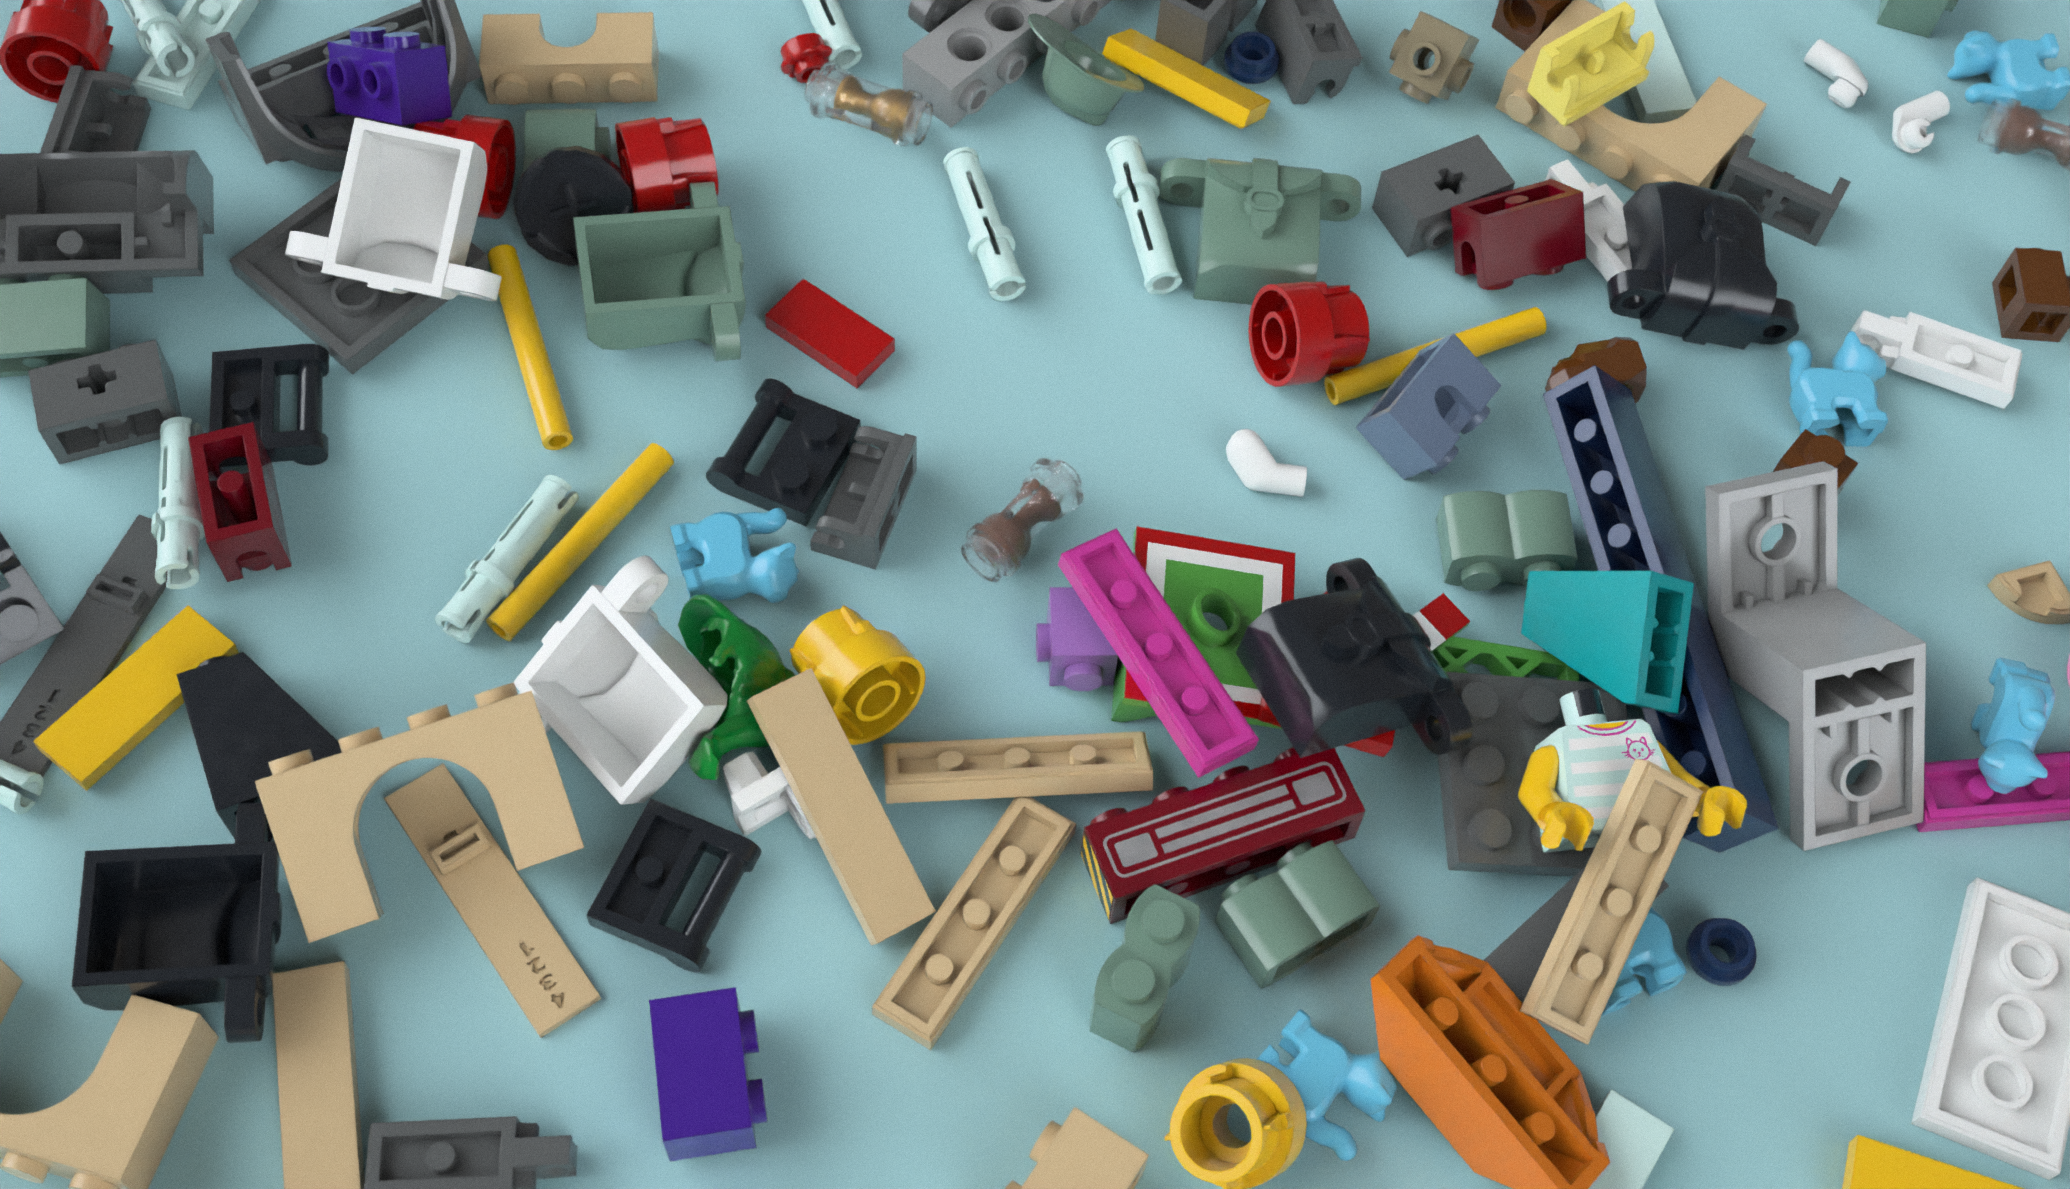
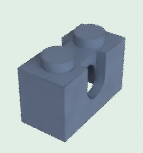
[1356,333,1502,480]

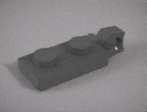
[364,1116,578,1189]

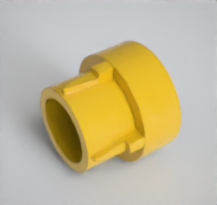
[789,605,926,745]
[1164,1058,1307,1189]

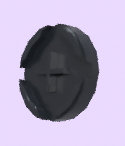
[513,146,635,266]

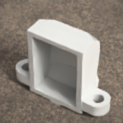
[285,117,502,301]
[514,556,728,805]

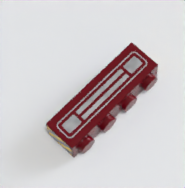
[1080,747,1366,924]

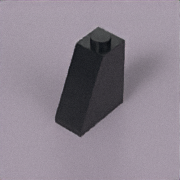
[176,652,342,839]

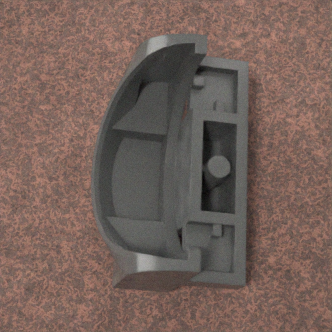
[0,150,214,294]

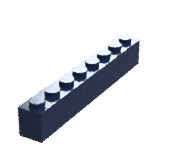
[1543,365,1779,853]

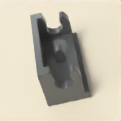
[1255,0,1362,104]
[40,65,151,153]
[1716,135,1851,246]
[810,426,917,570]

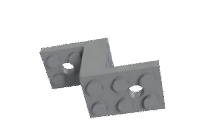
[1705,461,1926,851]

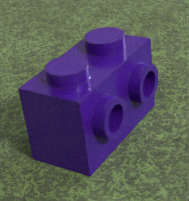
[327,27,452,125]
[649,987,768,1162]

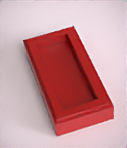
[765,278,895,389]

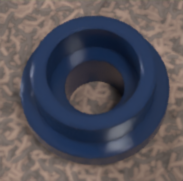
[1224,31,1279,84]
[1686,918,1757,986]

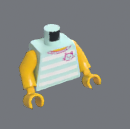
[1518,689,1747,853]

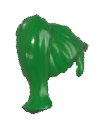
[678,594,796,780]

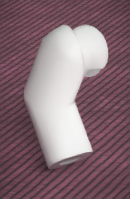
[1804,38,1868,108]
[1892,91,1950,153]
[1226,429,1307,497]

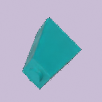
[1521,571,1694,714]

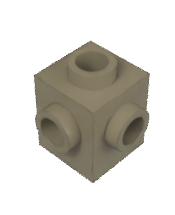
[1389,11,1480,104]

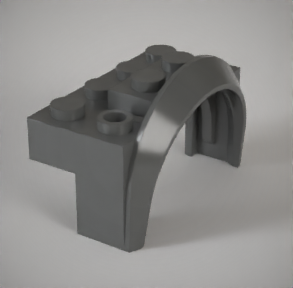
[205,0,482,172]

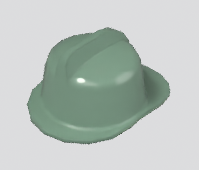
[1028,13,1144,126]

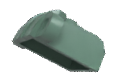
[1159,158,1361,305]
[573,182,746,361]

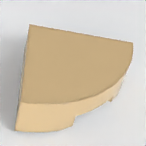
[1987,560,2070,625]

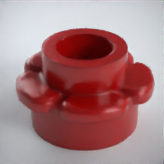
[780,33,832,83]

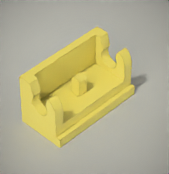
[1527,1,1655,127]

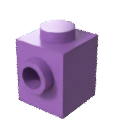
[1036,587,1118,691]

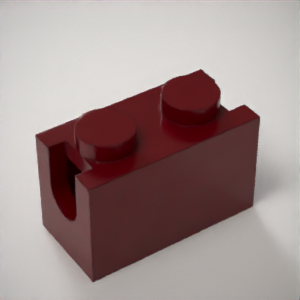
[1451,179,1586,290]
[188,422,292,582]

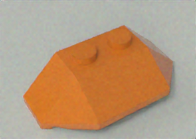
[1370,935,1610,1189]

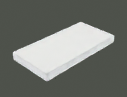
[1911,877,2070,1180]

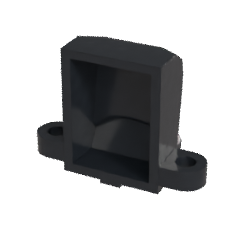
[1607,181,1799,350]
[1236,558,1473,758]
[72,802,283,1043]

